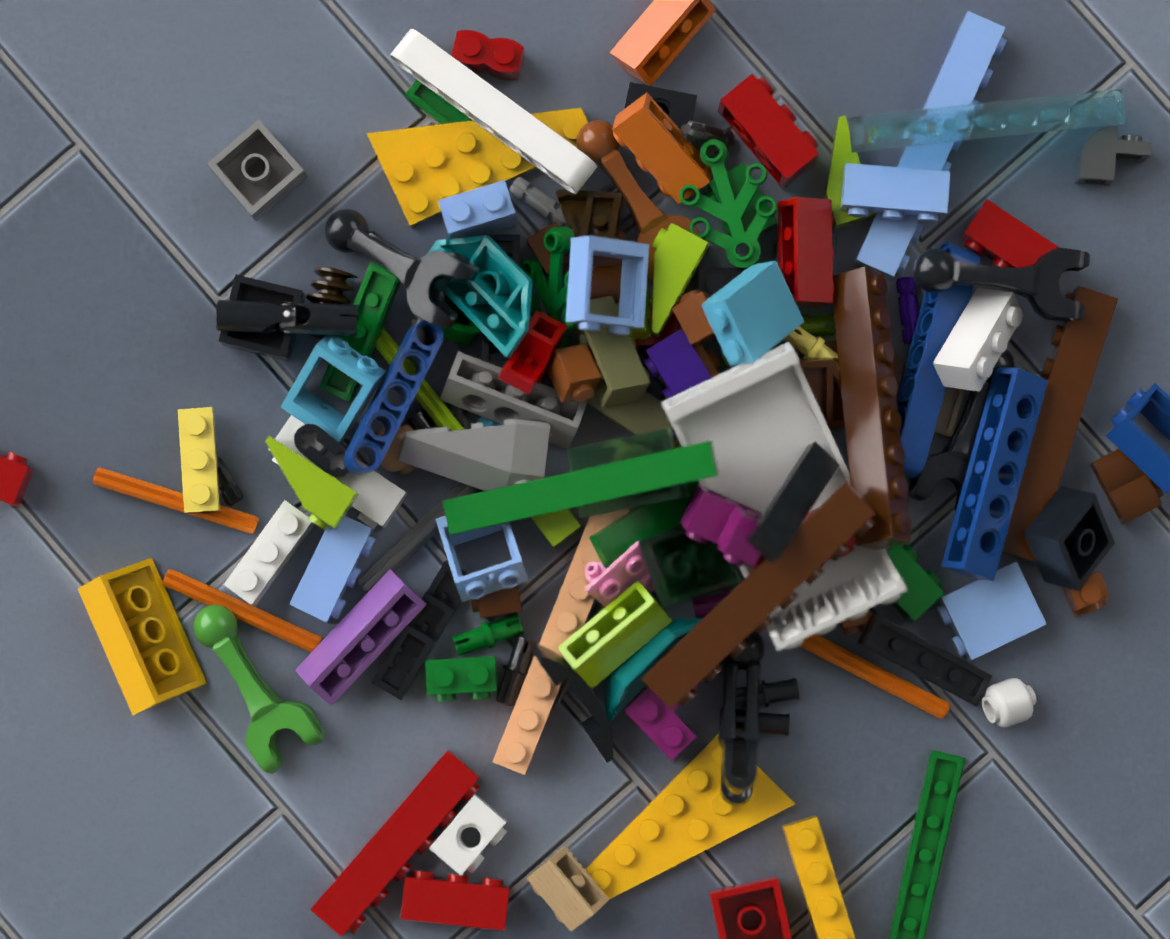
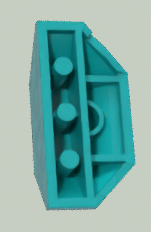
[428,235,533,357]
[605,618,702,721]

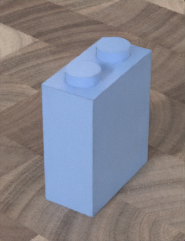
[438,180,517,239]
[936,561,1047,660]

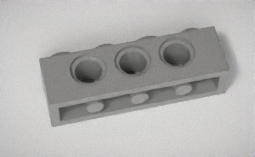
[439,351,587,450]

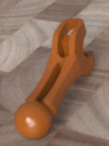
[576,120,709,286]

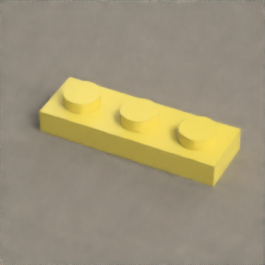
[178,407,220,514]

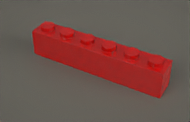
[310,750,480,937]

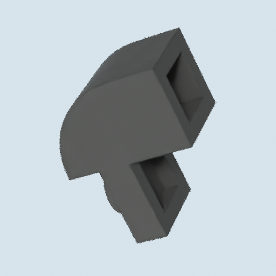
[1075,126,1152,186]

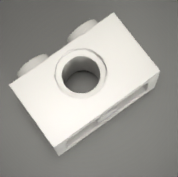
[429,794,508,875]

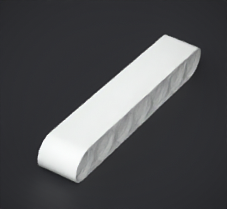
[390,29,597,194]

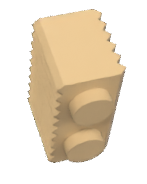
[526,846,609,932]

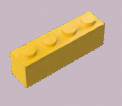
[781,815,855,939]

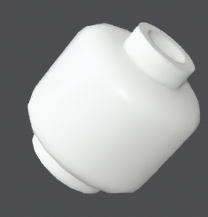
[982,678,1036,728]

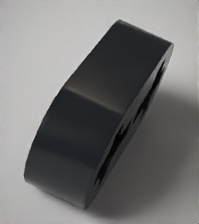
[294,424,349,478]

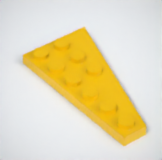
[366,108,588,227]
[586,733,795,900]

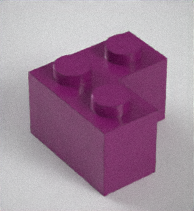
[680,484,762,566]
[624,686,698,761]

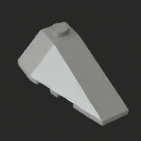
[398,419,550,491]

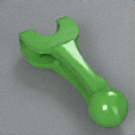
[193,605,325,774]

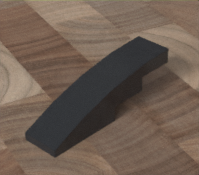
[371,560,469,700]

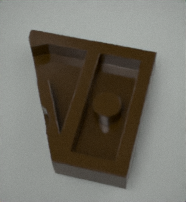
[556,189,623,258]

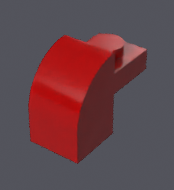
[498,310,568,394]

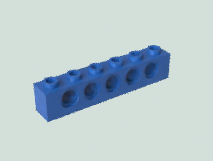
[941,367,1048,581]

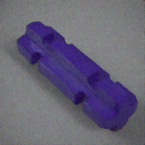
[896,276,919,344]

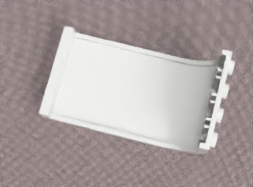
[661,342,907,651]

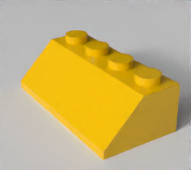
[78,558,207,715]

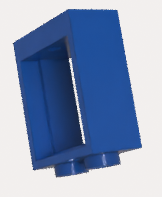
[1106,383,1170,494]

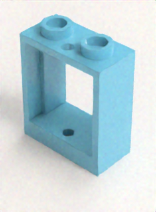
[280,335,386,443]

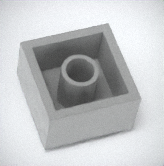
[207,119,308,221]

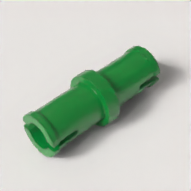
[452,613,524,657]

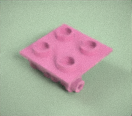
[585,542,671,607]

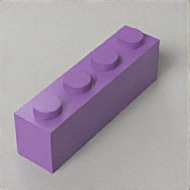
[295,569,427,706]

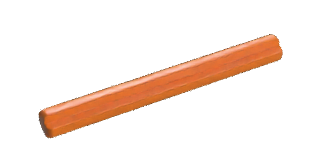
[93,467,259,534]
[162,569,323,652]
[799,634,950,719]

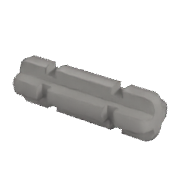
[510,177,566,227]

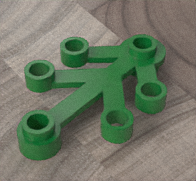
[679,139,777,269]
[520,226,579,349]

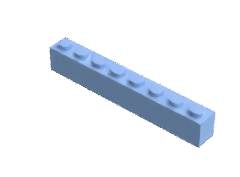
[854,11,1007,281]

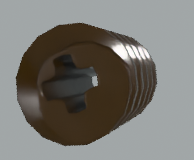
[298,267,358,339]

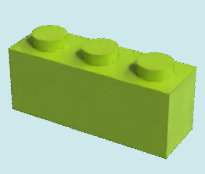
[558,580,672,689]

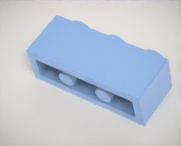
[840,163,950,223]
[289,516,376,623]

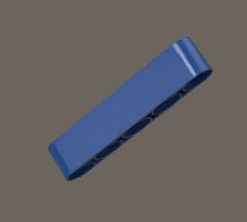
[344,320,444,476]

